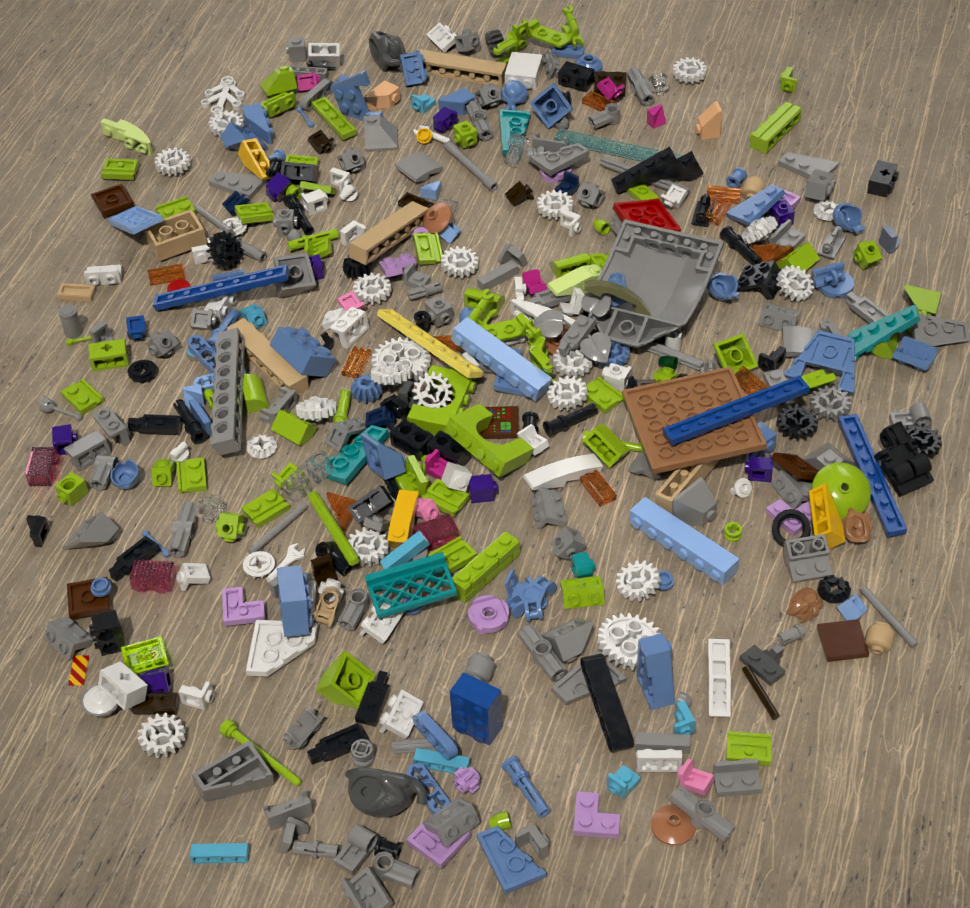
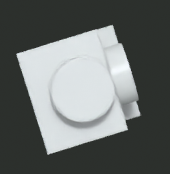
[301,189,328,216]
[602,363,632,391]

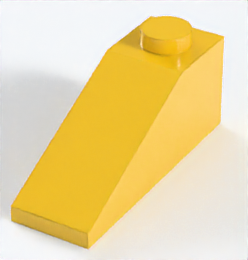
[238,138,270,180]
[809,483,845,549]
[387,490,419,548]

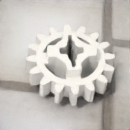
[673,57,707,84]
[208,110,244,137]
[155,147,191,176]
[537,190,573,220]
[741,216,778,244]
[441,246,479,278]
[776,265,814,302]
[353,273,391,305]
[553,348,593,378]
[371,361,412,386]
[412,371,453,408]
[547,375,588,411]
[296,396,337,422]
[348,527,389,567]
[616,560,661,601]
[138,713,186,758]

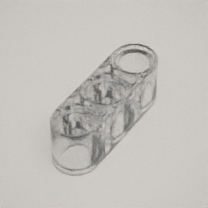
[282,451,333,502]

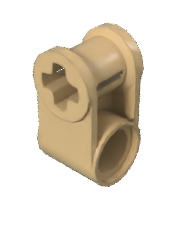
[312,586,340,628]

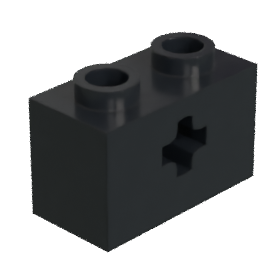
[558,61,595,93]
[867,160,899,198]

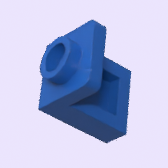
[126,315,147,341]

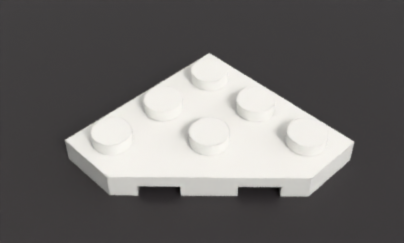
[246,620,318,677]

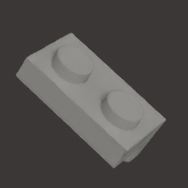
[92,406,130,446]
[771,470,812,509]
[531,487,567,529]
[44,617,93,661]
[341,866,393,908]

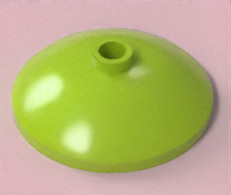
[811,462,871,521]

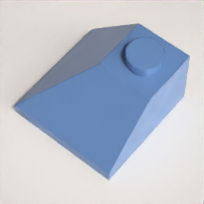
[530,83,573,129]
[220,122,268,151]
[361,433,406,480]

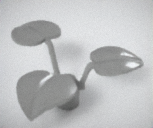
[533,291,611,363]

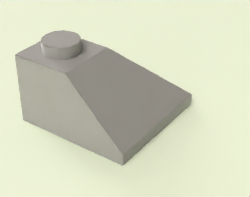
[364,115,398,152]
[273,253,316,298]
[802,442,856,471]
[672,477,717,526]
[62,512,119,550]
[541,618,593,663]

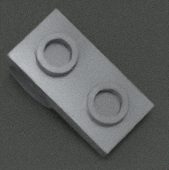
[889,402,932,429]
[334,824,379,875]

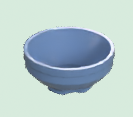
[575,54,603,72]

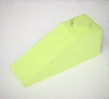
[547,265,602,296]

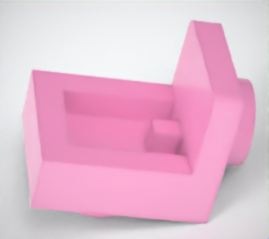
[337,291,365,312]
[415,498,441,526]
[678,759,715,796]

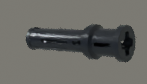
[283,194,314,235]
[719,226,762,265]
[173,399,207,444]
[543,403,598,437]

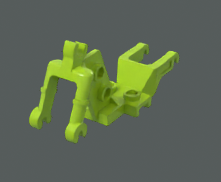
[493,5,584,65]
[468,289,556,386]

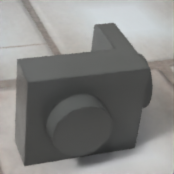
[398,380,424,411]

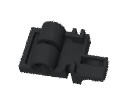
[874,421,934,497]

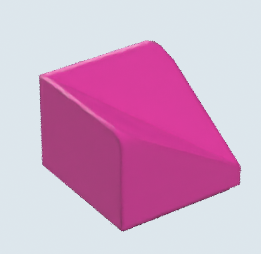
[647,104,666,128]

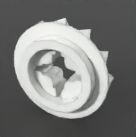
[814,200,839,221]
[220,217,247,236]
[247,433,277,459]
[243,551,275,579]

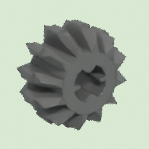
[485,29,505,56]

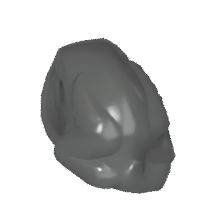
[369,31,406,70]
[345,767,427,817]

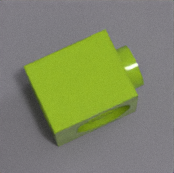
[55,472,88,507]

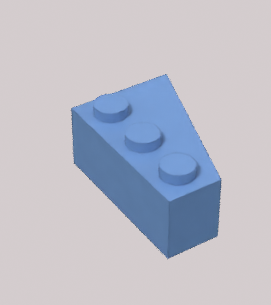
[636,633,675,710]

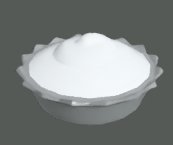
[80,683,118,718]

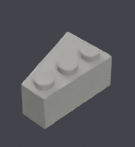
[192,740,274,802]

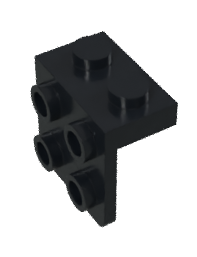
[737,260,781,300]

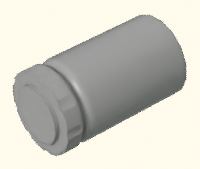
[58,304,82,339]

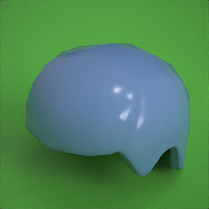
[110,459,140,490]

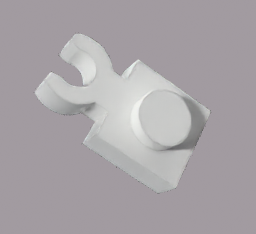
[514,277,526,301]

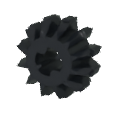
[342,255,372,281]

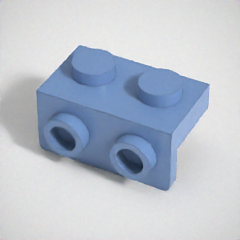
[400,50,428,87]
[892,336,938,371]

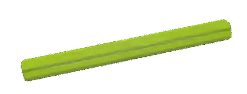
[307,491,359,566]

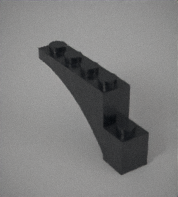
[611,146,704,194]

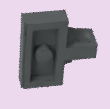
[739,644,785,686]

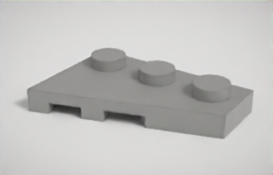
[530,143,589,176]
[778,152,839,179]
[208,171,268,200]
[912,314,970,346]
[551,650,626,705]

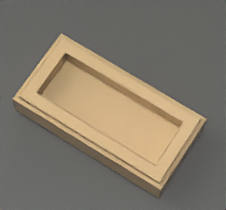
[57,283,96,302]

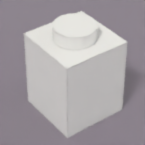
[441,462,472,492]

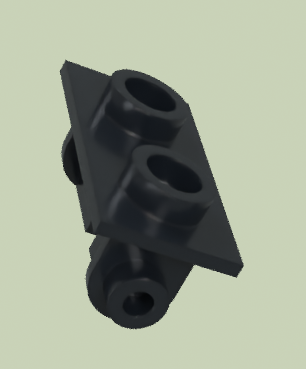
[691,194,714,226]

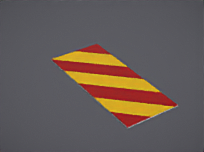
[68,655,89,686]

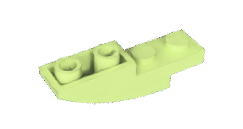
[100,118,153,156]

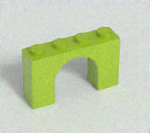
[407,365,476,436]
[445,403,534,477]

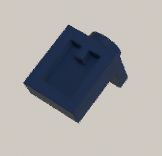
[554,171,579,196]
[222,190,250,216]
[365,406,396,431]

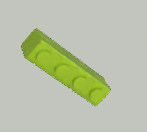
[749,101,802,154]
[450,532,520,603]

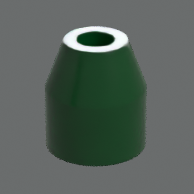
[658,355,678,371]

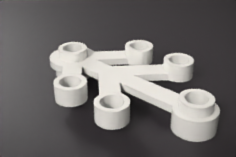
[201,76,245,117]

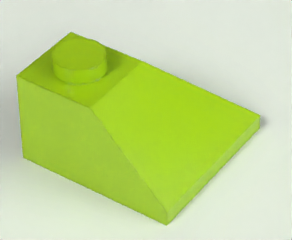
[259,65,297,96]
[904,284,942,316]
[713,333,759,376]
[316,650,376,709]

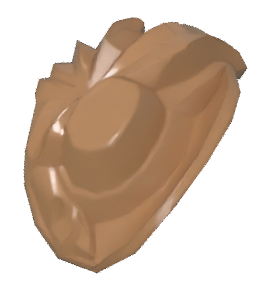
[843,508,873,543]
[786,588,823,623]

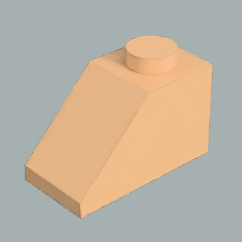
[364,80,400,110]
[695,101,722,140]

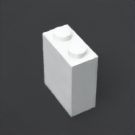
[505,52,543,90]

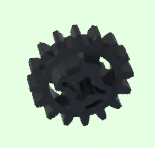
[206,231,243,270]
[776,404,819,441]
[906,423,942,458]

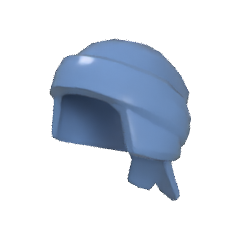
[501,80,528,110]
[832,203,866,233]
[707,273,740,301]

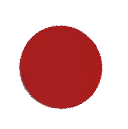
[167,279,191,292]

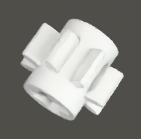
[318,578,344,601]

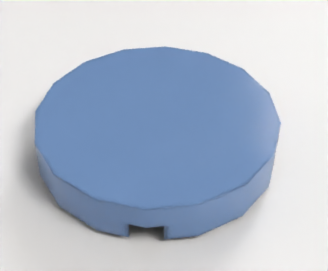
[819,272,854,298]

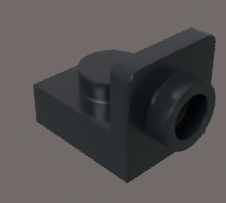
[758,346,786,371]
[380,394,409,420]
[26,515,50,548]

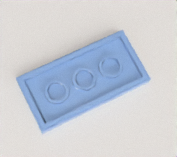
[108,206,163,234]

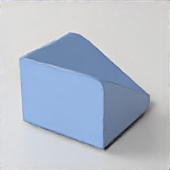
[420,181,442,200]
[438,221,461,243]
[182,384,205,409]
[837,593,868,620]

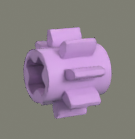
[453,766,480,794]

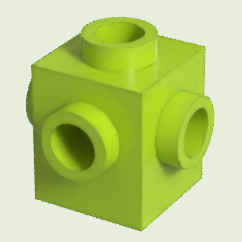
[453,120,478,149]
[853,240,883,270]
[215,511,246,542]

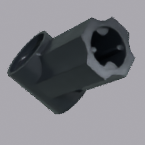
[315,541,355,576]

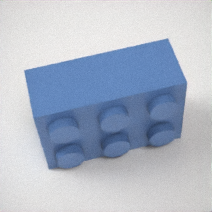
[270,326,336,377]
[277,565,312,637]

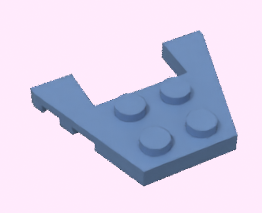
[330,70,384,121]
[784,330,855,395]

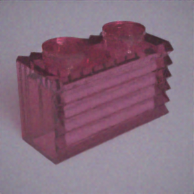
[26,447,61,487]
[413,513,459,552]
[129,560,176,593]

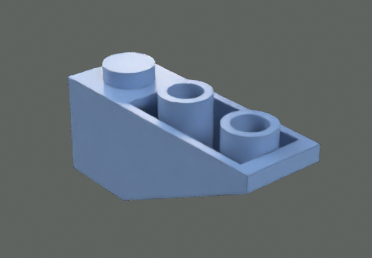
[242,103,274,145]

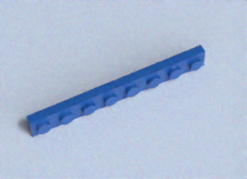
[153,264,289,311]
[663,375,810,446]
[838,414,907,537]

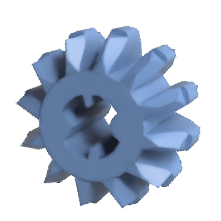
[351,374,382,404]

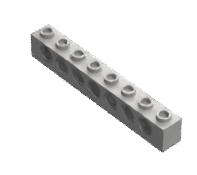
[210,328,245,456]

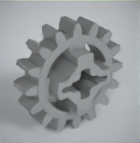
[810,385,852,421]

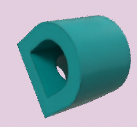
[571,552,595,578]

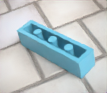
[380,531,430,569]
[413,748,470,774]
[190,843,250,864]

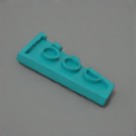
[498,109,531,156]
[848,304,920,360]
[314,425,389,485]

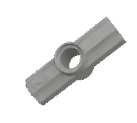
[627,67,655,106]
[466,101,493,141]
[168,501,199,558]
[518,625,567,682]
[669,785,736,843]

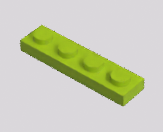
[311,97,357,140]

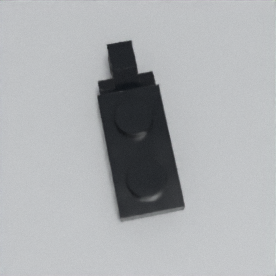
[127,414,182,434]
[109,536,161,581]
[355,671,390,727]
[307,723,368,765]

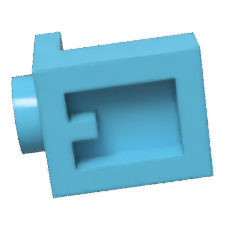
[411,94,436,114]
[239,303,267,329]
[673,700,695,735]
[607,765,641,799]

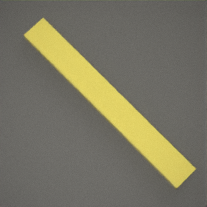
[377,309,483,378]

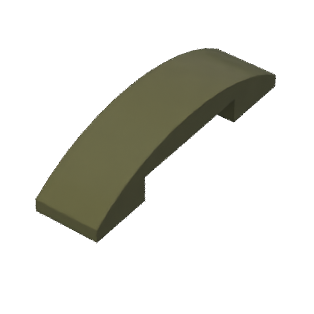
[583,280,651,316]

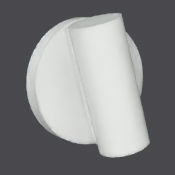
[339,185,358,202]
[170,442,189,463]
[729,478,752,498]

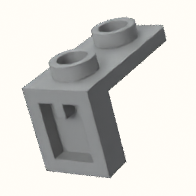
[326,418,367,452]

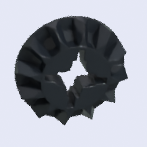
[127,360,157,383]
[817,575,851,603]

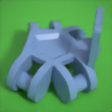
[505,569,557,622]

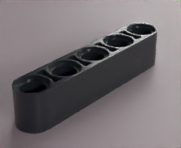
[580,653,633,753]

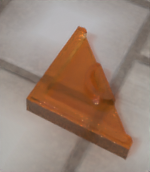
[750,243,794,262]
[326,492,357,532]

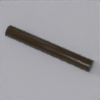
[742,665,780,720]

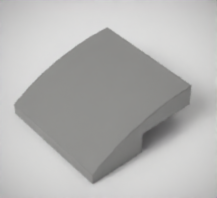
[395,151,443,182]
[783,326,818,357]

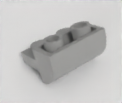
[783,534,833,583]

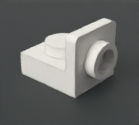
[176,563,210,591]
[179,681,215,710]

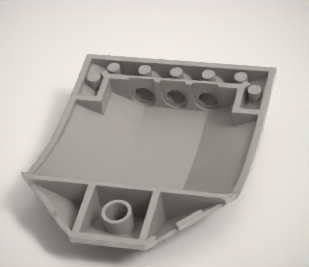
[592,219,724,348]

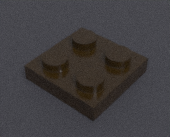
[594,71,627,97]

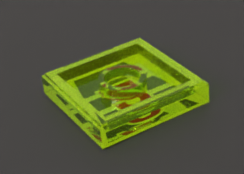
[121,636,169,674]

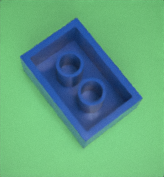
[450,672,503,746]

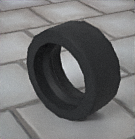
[772,509,811,547]

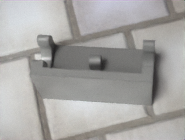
[532,132,568,153]
[260,387,298,425]
[64,430,111,471]
[263,790,313,831]

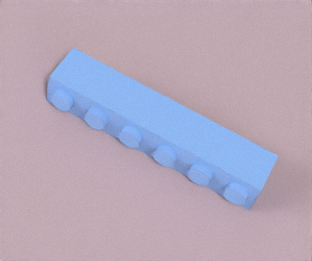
[451,317,552,402]
[629,497,739,585]

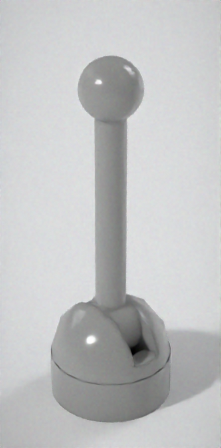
[39,397,82,421]

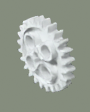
[371,337,431,385]
[596,613,660,671]

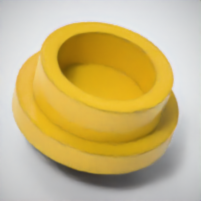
[416,128,433,144]

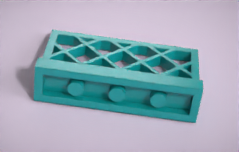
[364,552,458,619]

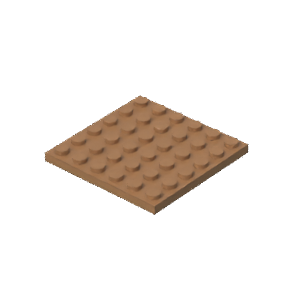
[622,366,767,474]

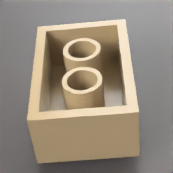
[145,209,207,261]

